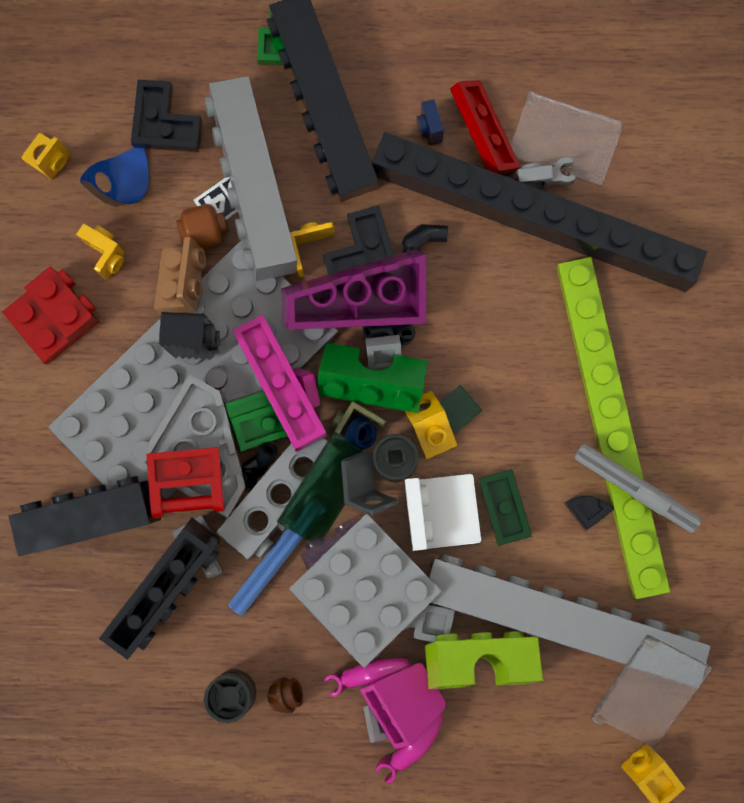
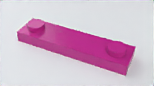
[232,314,327,452]

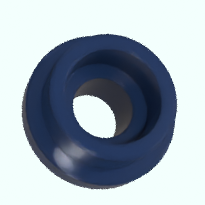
[344,416,377,451]

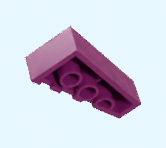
[281,249,426,330]

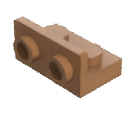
[154,236,206,315]

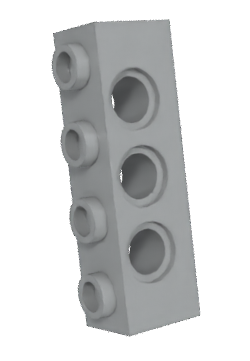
[216,438,341,560]

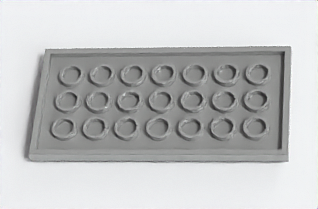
[48,239,339,499]

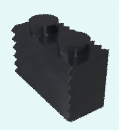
[159,312,220,360]

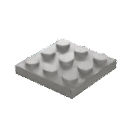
[289,513,442,668]

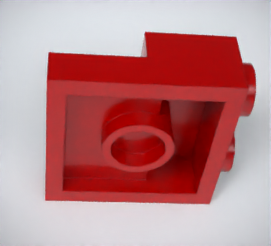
[2,266,99,365]

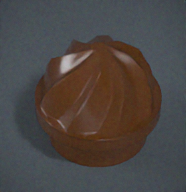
[267,677,303,714]

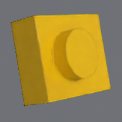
[76,223,125,279]

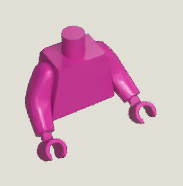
[324,658,446,784]

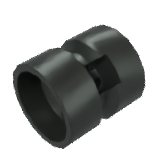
[373,434,419,483]
[204,669,257,723]

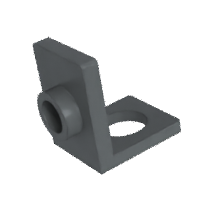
[341,451,397,515]

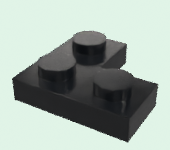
[131,79,202,152]
[323,205,393,275]

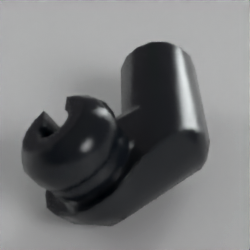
[402,224,448,253]
[363,324,415,345]
[241,442,277,488]

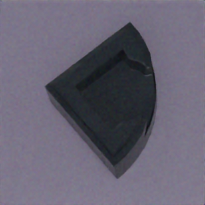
[564,496,614,531]

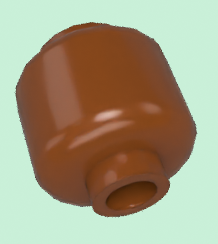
[176,204,228,250]

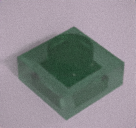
[439,385,483,433]

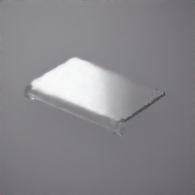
[511,91,624,186]
[591,635,712,748]

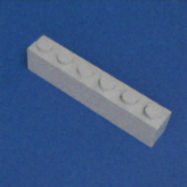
[204,76,297,281]

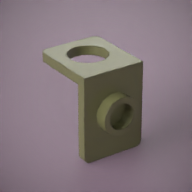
[329,401,387,447]

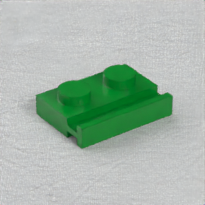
[224,390,287,452]

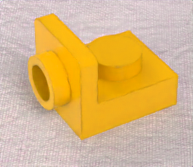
[621,744,685,803]

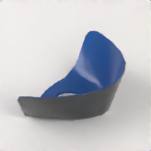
[80,148,149,206]

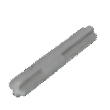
[574,444,702,533]

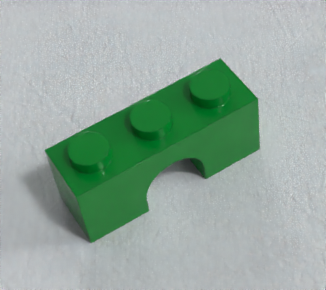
[317,342,428,413]

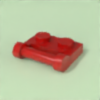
[146,447,225,518]

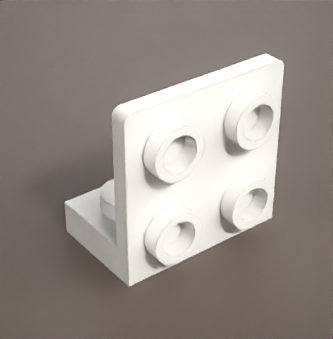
[404,474,481,551]

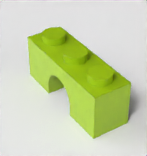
[425,631,543,690]

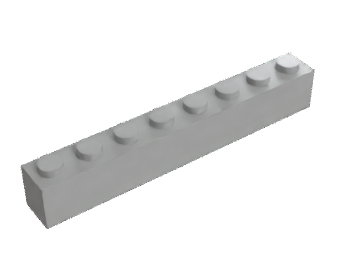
[428,554,711,688]

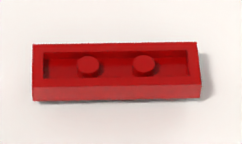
[450,80,521,176]

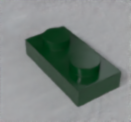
[478,469,532,546]

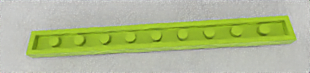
[556,257,670,599]

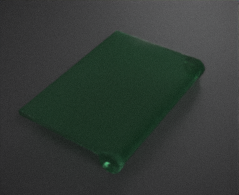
[276,431,363,546]

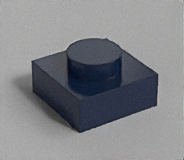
[416,99,444,145]

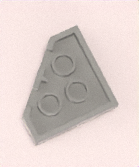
[136,374,246,518]

